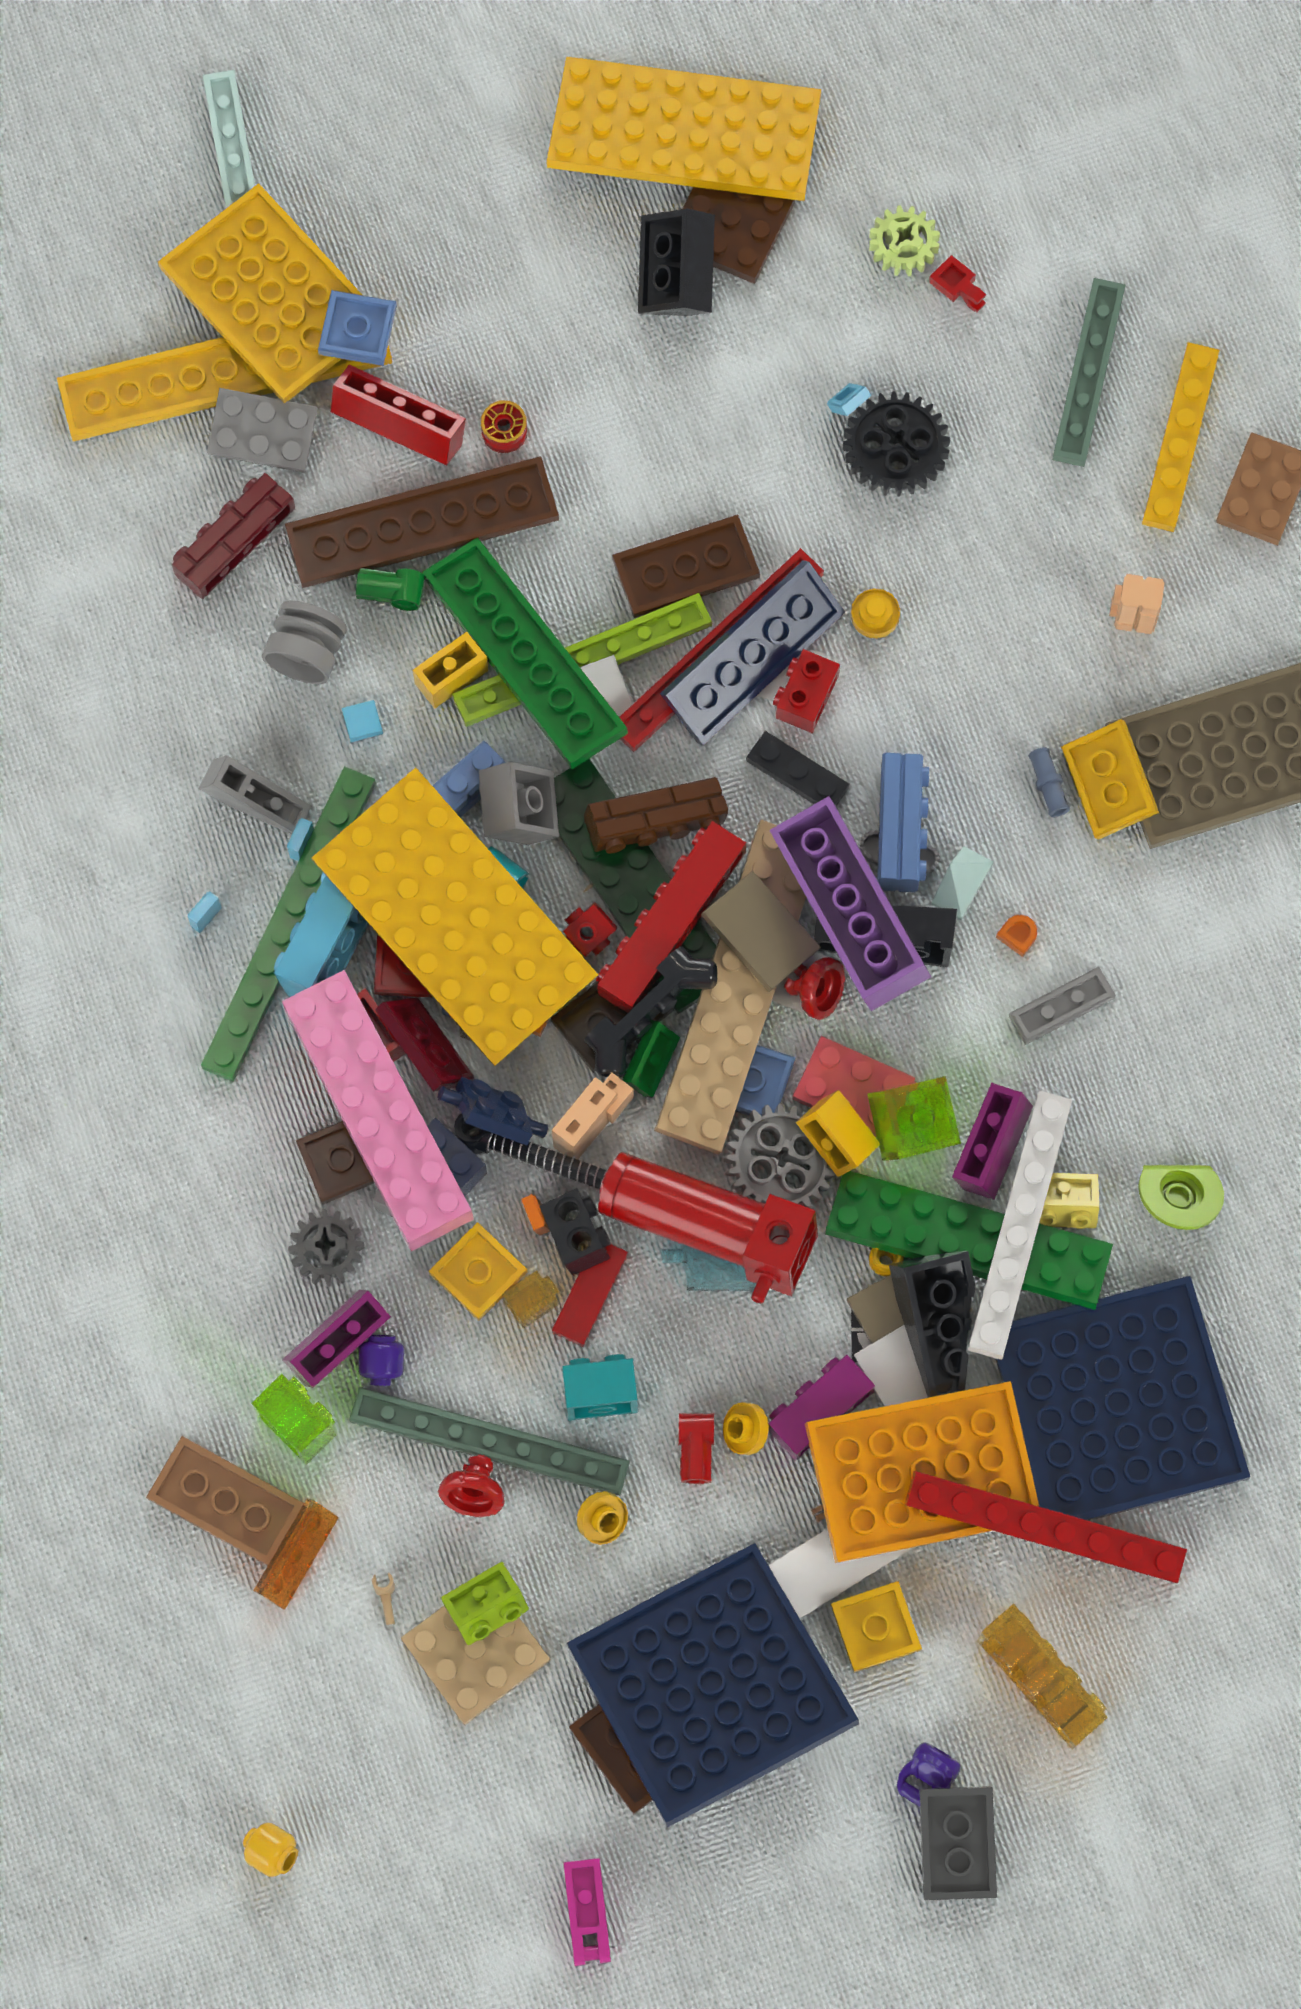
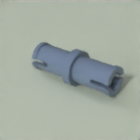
[1028,747,1070,817]

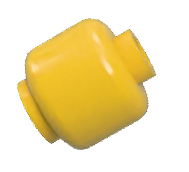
[243,1822,298,1877]

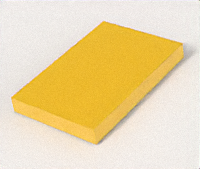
[1061,719,1159,840]

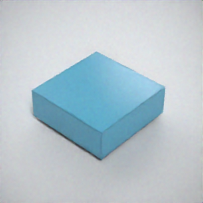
[827,383,871,416]
[342,700,383,742]
[287,818,314,861]
[187,891,222,933]

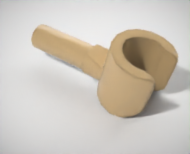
[372,1573,395,1625]

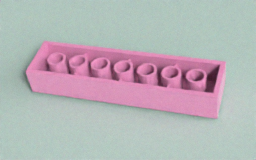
[282,970,474,1252]

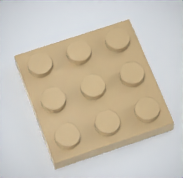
[401,1606,551,1726]

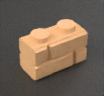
[1109,574,1164,634]

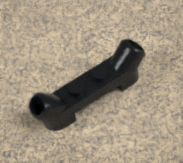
[584,946,718,1077]

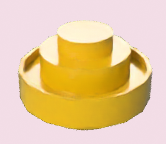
[851,588,900,639]
[723,1402,769,1455]
[577,1491,628,1545]

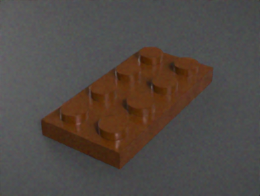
[612,514,760,618]

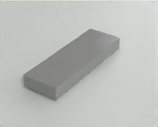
[1009,967,1116,1045]

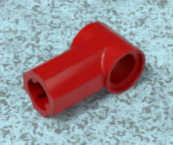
[679,1413,714,1484]

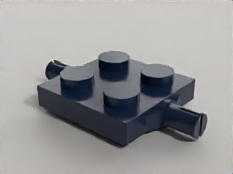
[437,1077,548,1146]

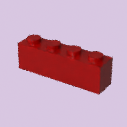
[330,365,466,466]

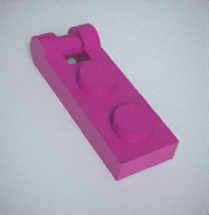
[563,1858,611,1966]

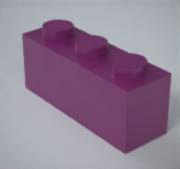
[952,1083,1033,1200]
[282,1289,391,1388]
[768,1355,875,1461]

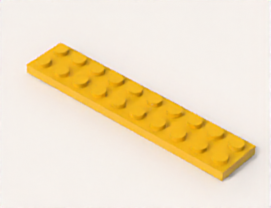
[57,337,393,442]

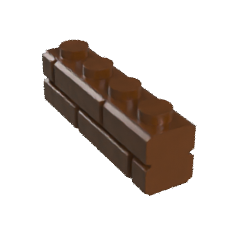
[584,777,728,853]

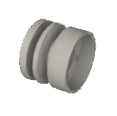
[262,600,347,684]

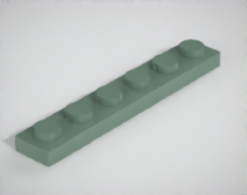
[1052,278,1126,467]

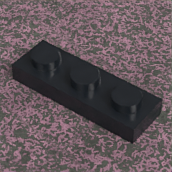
[746,731,850,806]

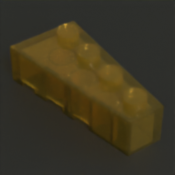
[977,1603,1108,1750]

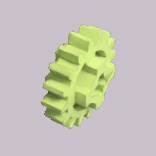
[869,205,940,276]

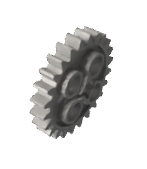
[723,1103,835,1208]

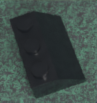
[638,209,715,316]

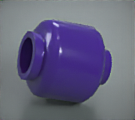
[358,1335,404,1386]

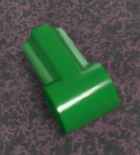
[356,568,425,611]

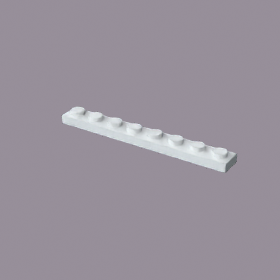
[968,1091,1072,1360]

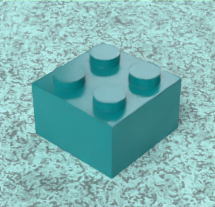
[562,1354,638,1421]

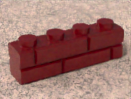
[171,473,295,599]

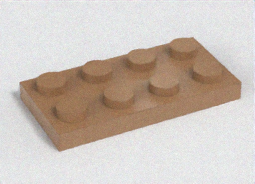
[146,1436,305,1567]

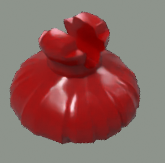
[784,957,845,1021]
[438,1454,505,1517]

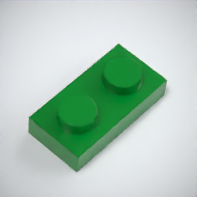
[622,1020,680,1098]

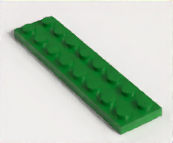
[422,538,628,769]
[825,1171,1113,1310]

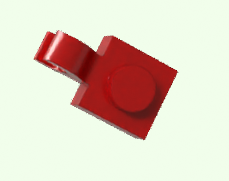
[929,255,986,313]

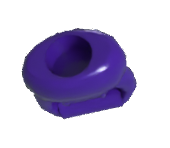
[896,1742,961,1807]

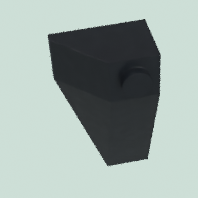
[889,1251,975,1398]

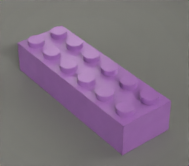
[770,796,931,1011]

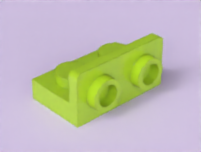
[440,1561,529,1645]

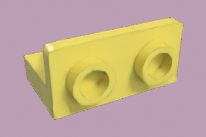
[1039,1173,1099,1229]

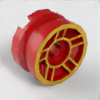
[481,400,527,453]

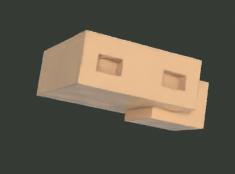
[552,1073,634,1159]

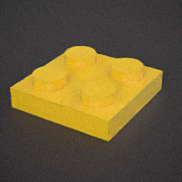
[429,1222,528,1321]
[830,1581,922,1673]

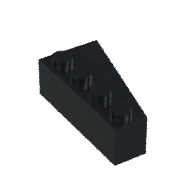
[814,905,957,968]

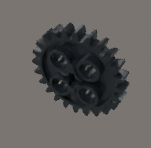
[842,391,950,497]

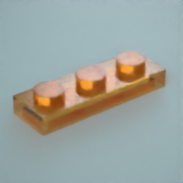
[253,1498,339,1610]

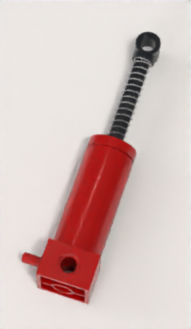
[454,1113,818,1304]

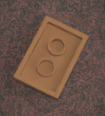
[1216,432,1301,546]

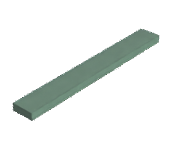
[349,1387,630,1496]

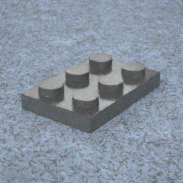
[919,1786,997,1900]

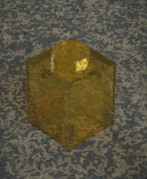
[502,1270,559,1329]

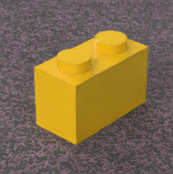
[412,632,488,709]
[796,1090,881,1177]

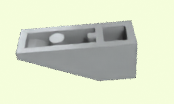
[198,755,312,834]

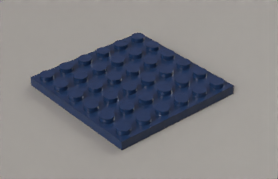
[995,1276,1250,1521]
[567,1543,859,1828]

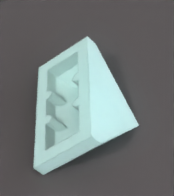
[931,846,993,920]

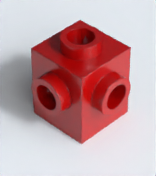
[563,902,617,957]

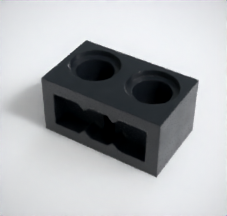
[540,1188,611,1276]

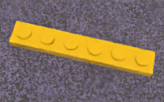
[1142,342,1220,532]

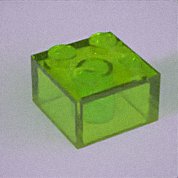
[867,1076,961,1161]
[251,1374,337,1465]

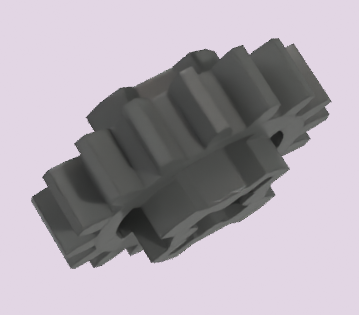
[288,1209,365,1286]

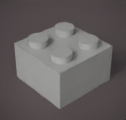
[479,762,559,845]

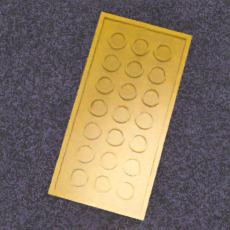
[547,56,821,201]
[311,767,599,1066]

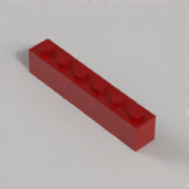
[596,821,747,1013]

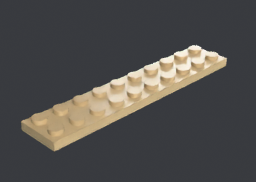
[654,819,806,1155]

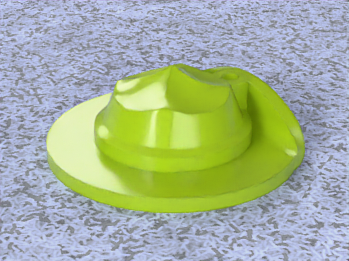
[1138,1165,1224,1230]

